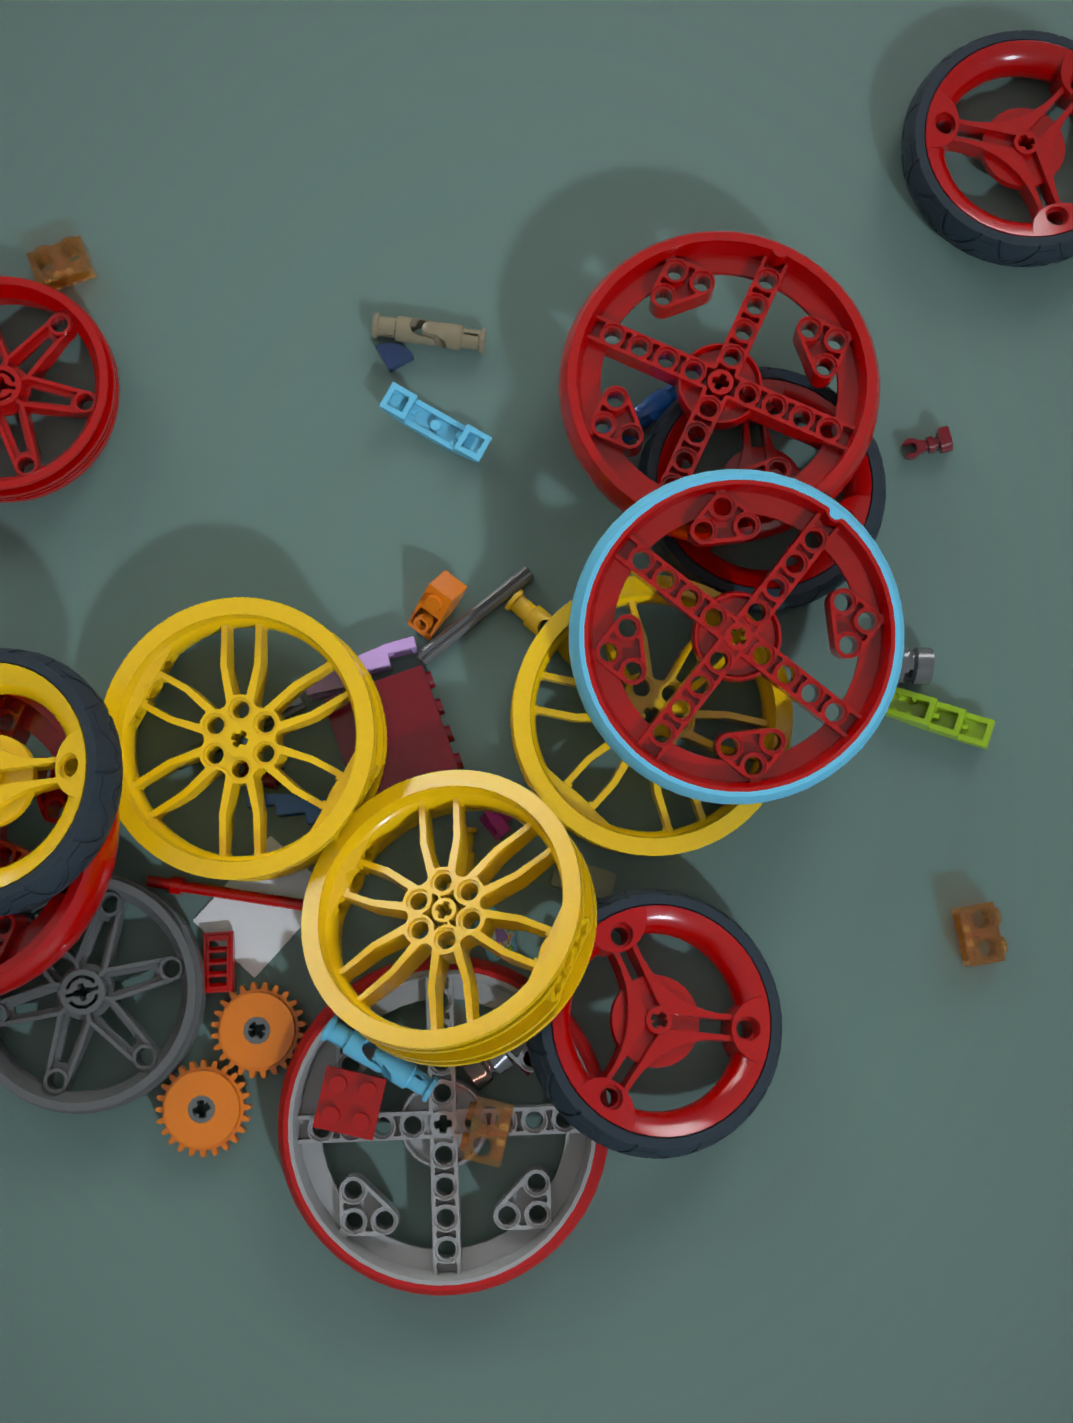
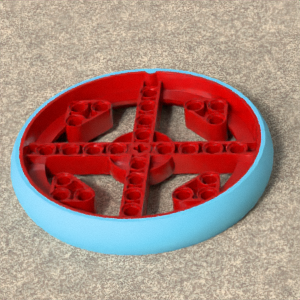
[569,469,904,805]

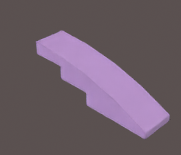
[306,636,418,701]

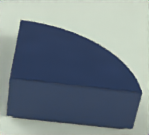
[376,342,414,372]

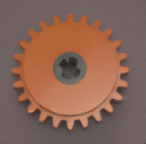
[211,982,307,1078]
[155,1059,253,1158]

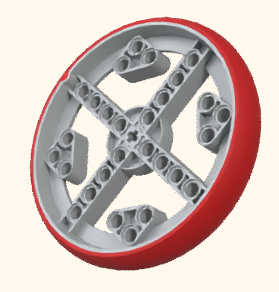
[278,956,609,1296]

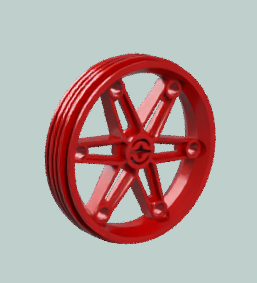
[0,276,120,502]

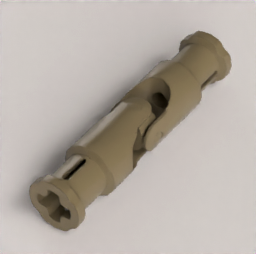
[372,312,487,354]

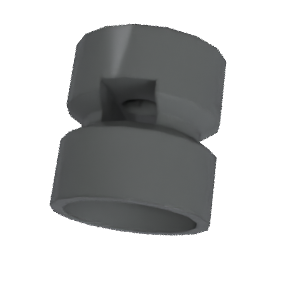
[898,645,935,685]
[462,1054,514,1090]

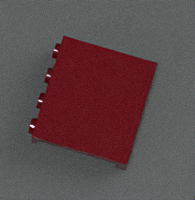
[322,665,464,794]

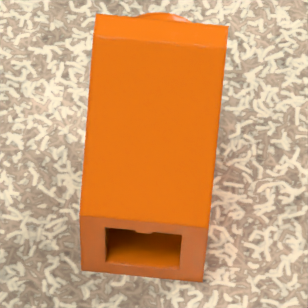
[407,570,468,641]

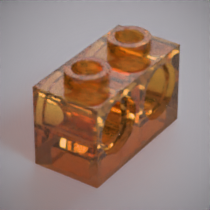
[26,235,97,290]
[951,902,1008,967]
[459,1096,515,1168]

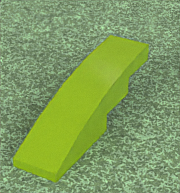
[885,687,996,750]

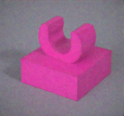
[479,811,513,842]

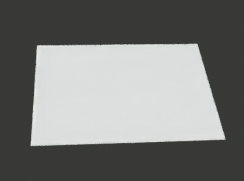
[193,836,312,978]

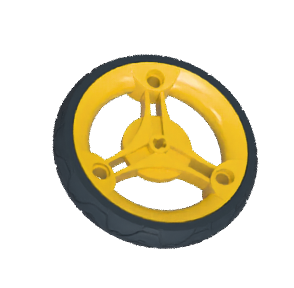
[0,648,123,917]

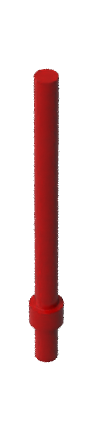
[146,875,304,911]

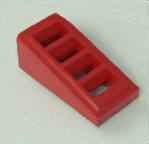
[203,931,237,993]

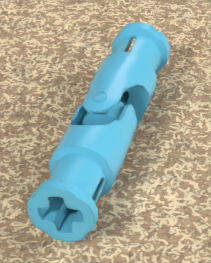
[320,1015,440,1103]

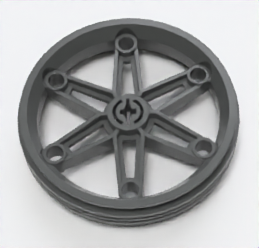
[0,875,207,1114]

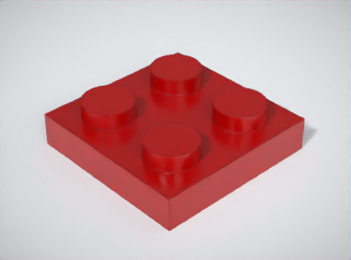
[313,1065,387,1141]

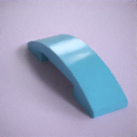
[379,382,492,463]

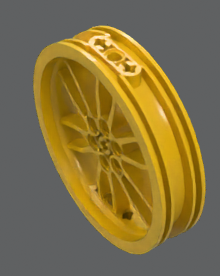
[510,575,793,856]
[104,597,387,882]
[301,770,597,1067]

